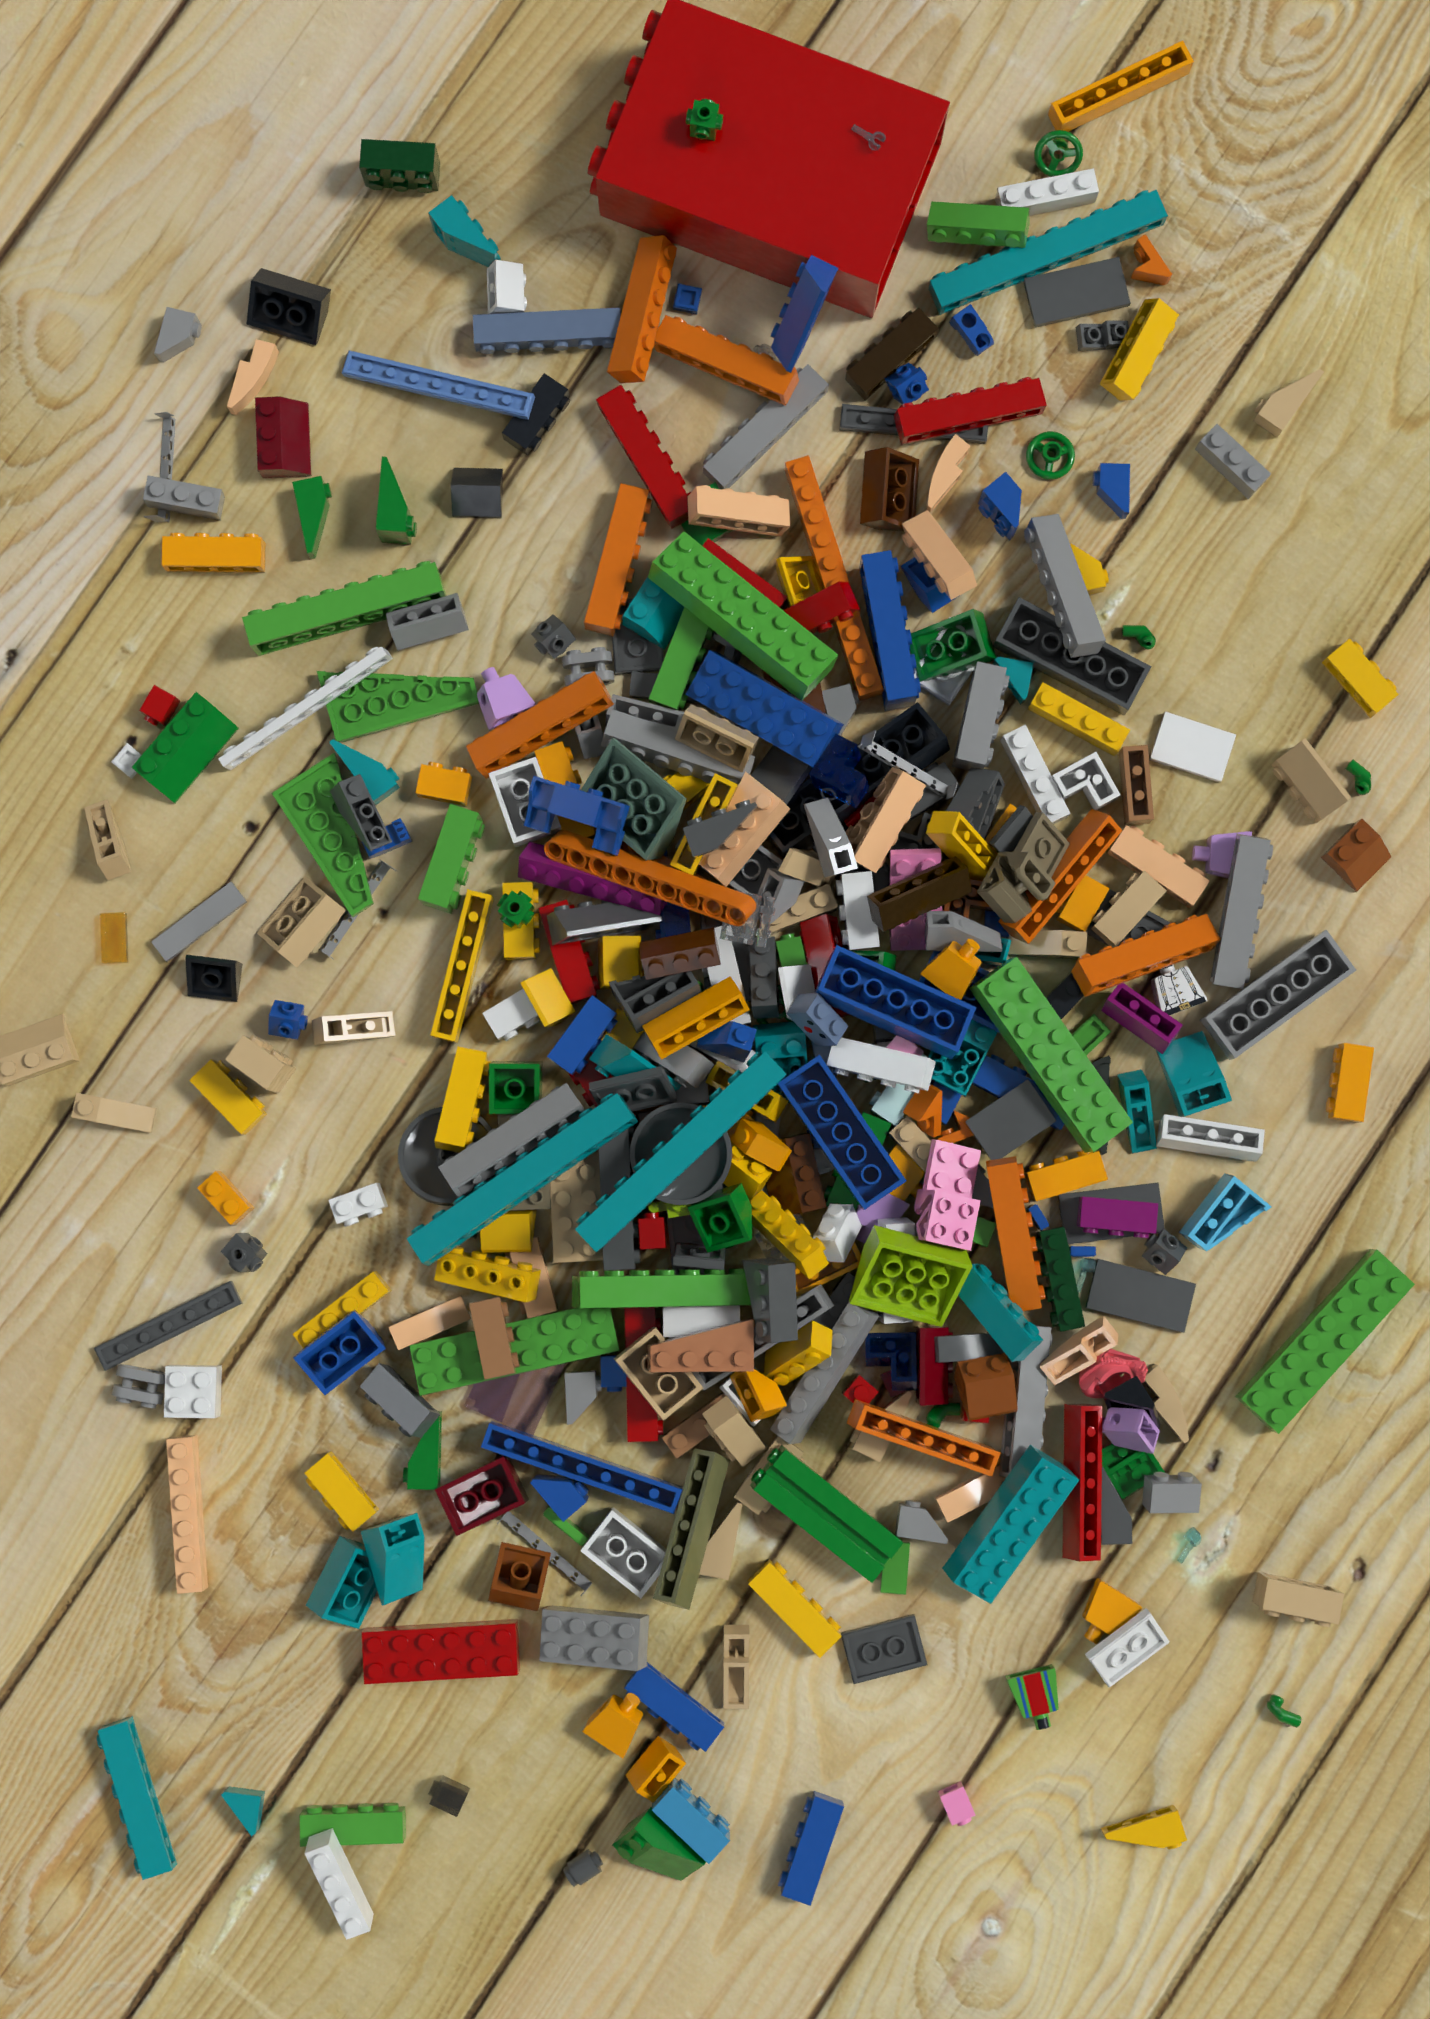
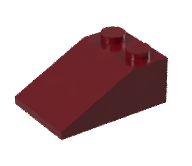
[435,1455,529,1536]

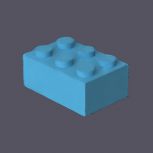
[652,1778,730,1864]

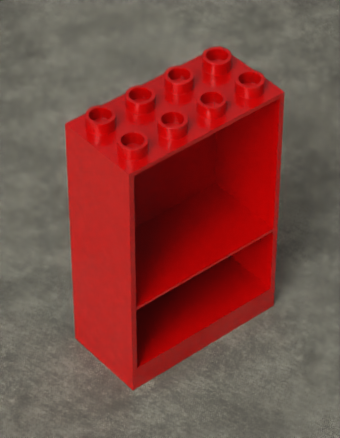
[587,0,950,319]

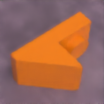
[1131,234,1172,285]
[903,1084,942,1138]
[936,1111,973,1143]

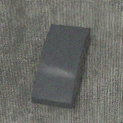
[1075,320,1129,351]

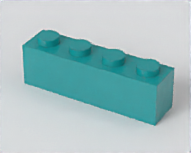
[958,1264,1043,1362]

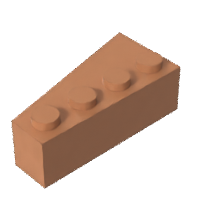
[648,1318,754,1372]

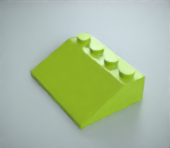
[849,1225,973,1327]

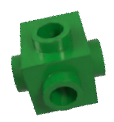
[686,99,723,141]
[497,891,535,928]

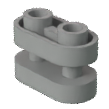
[562,647,615,687]
[112,1364,165,1408]

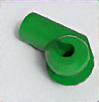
[1122,625,1156,650]
[1345,759,1371,795]
[926,1403,960,1428]
[1267,1694,1301,1728]

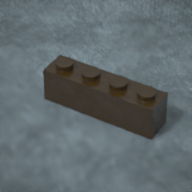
[845,307,939,401]
[867,856,972,932]

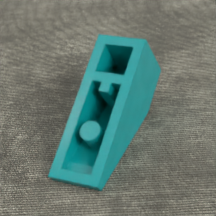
[329,739,400,805]
[1117,1069,1157,1154]

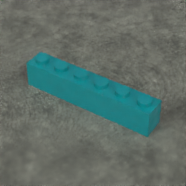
[96,1716,177,1880]

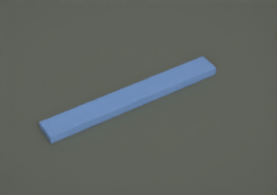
[342,351,535,420]

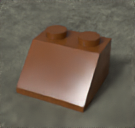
[1321,819,1392,892]
[954,1353,1018,1421]
[488,1542,551,1611]

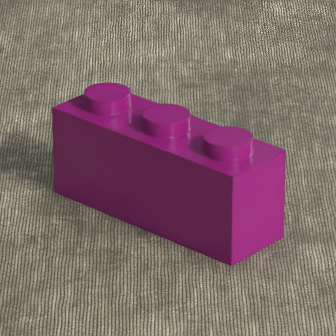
[1101,983,1183,1054]
[1077,1196,1158,1238]

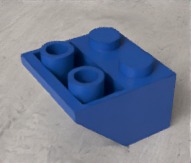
[978,472,1022,541]

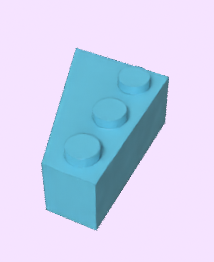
[1179,1173,1272,1251]

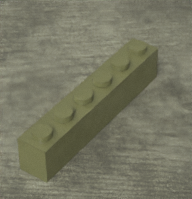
[653,1448,730,1610]

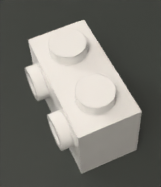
[487,260,527,314]
[482,989,540,1041]
[328,1183,388,1227]
[813,1204,862,1262]

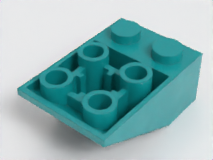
[428,195,501,267]
[927,1020,997,1096]
[753,1021,807,1103]
[1156,1031,1232,1117]
[360,1513,425,1606]

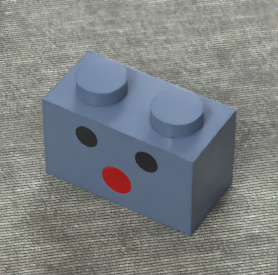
[786,993,848,1046]

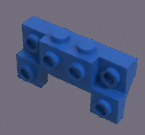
[523,776,630,856]

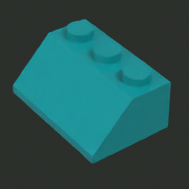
[622,577,684,650]
[590,1034,682,1091]
[305,1536,377,1629]

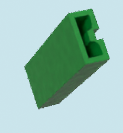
[750,1445,904,1583]

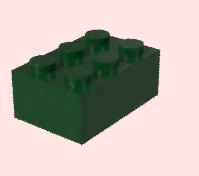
[359,139,440,193]

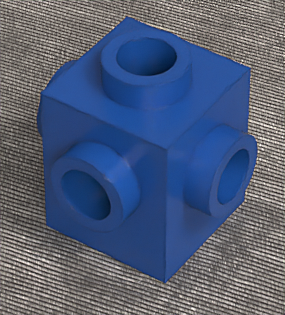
[885,362,929,405]
[268,1000,308,1040]

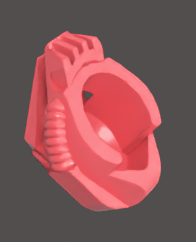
[1079,1349,1148,1398]

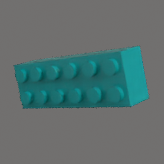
[942,1445,1079,1604]

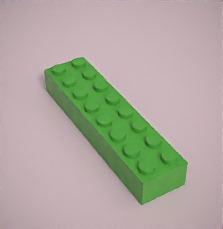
[648,531,838,701]
[242,561,446,656]
[969,957,1133,1153]
[1235,1249,1415,1434]
[572,1269,751,1308]
[409,1308,620,1396]

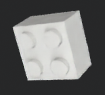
[164,1365,222,1418]

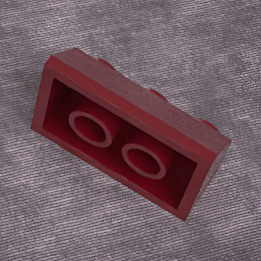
[255,396,312,478]
[916,1326,953,1406]

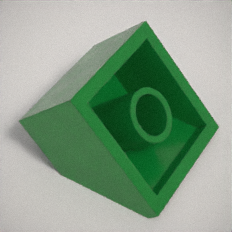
[489,1061,543,1114]
[687,1183,752,1252]

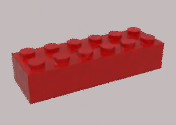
[362,1619,520,1684]

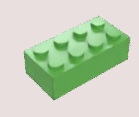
[418,804,485,914]

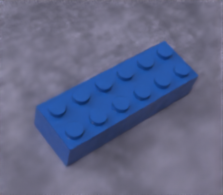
[859,550,921,711]
[686,650,844,768]
[814,945,977,1060]
[777,1055,906,1210]

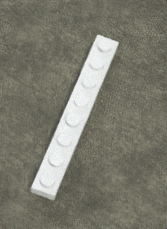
[218,646,393,770]

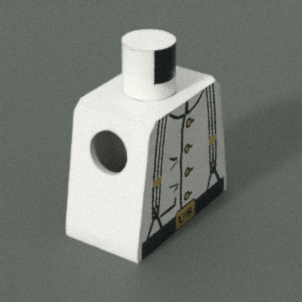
[1151,965,1208,1015]

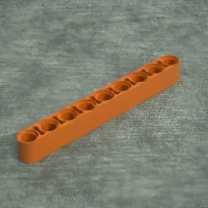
[544,829,756,926]

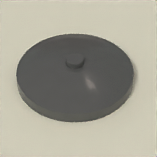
[630,1103,732,1205]
[398,1107,494,1206]

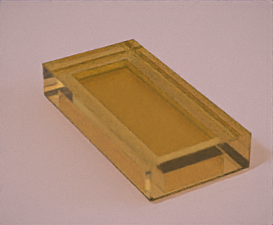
[100,912,129,964]

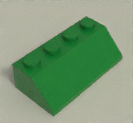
[131,692,239,804]

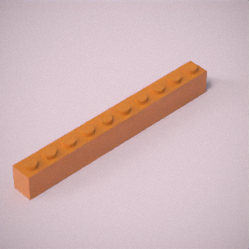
[784,455,883,701]

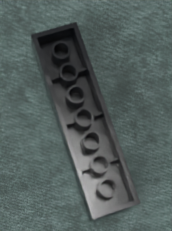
[767,702,950,859]

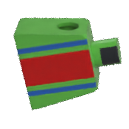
[1005,1664,1059,1730]

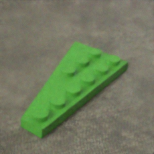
[317,671,479,743]
[272,753,374,917]

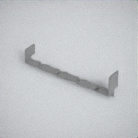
[144,412,176,523]
[857,730,958,799]
[319,859,397,959]
[497,1511,592,1596]

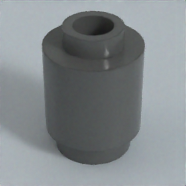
[563,1849,603,1887]

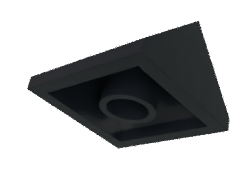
[451,468,503,518]
[185,955,243,1002]
[1104,1376,1161,1429]

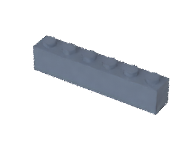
[473,308,621,354]

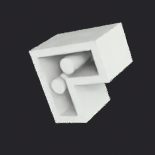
[1052,752,1120,810]

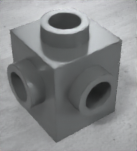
[531,614,576,659]
[1142,1229,1187,1275]
[221,1233,268,1273]

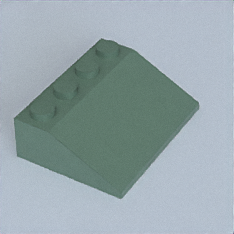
[581,738,687,860]

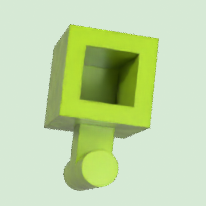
[649,1201,690,1218]

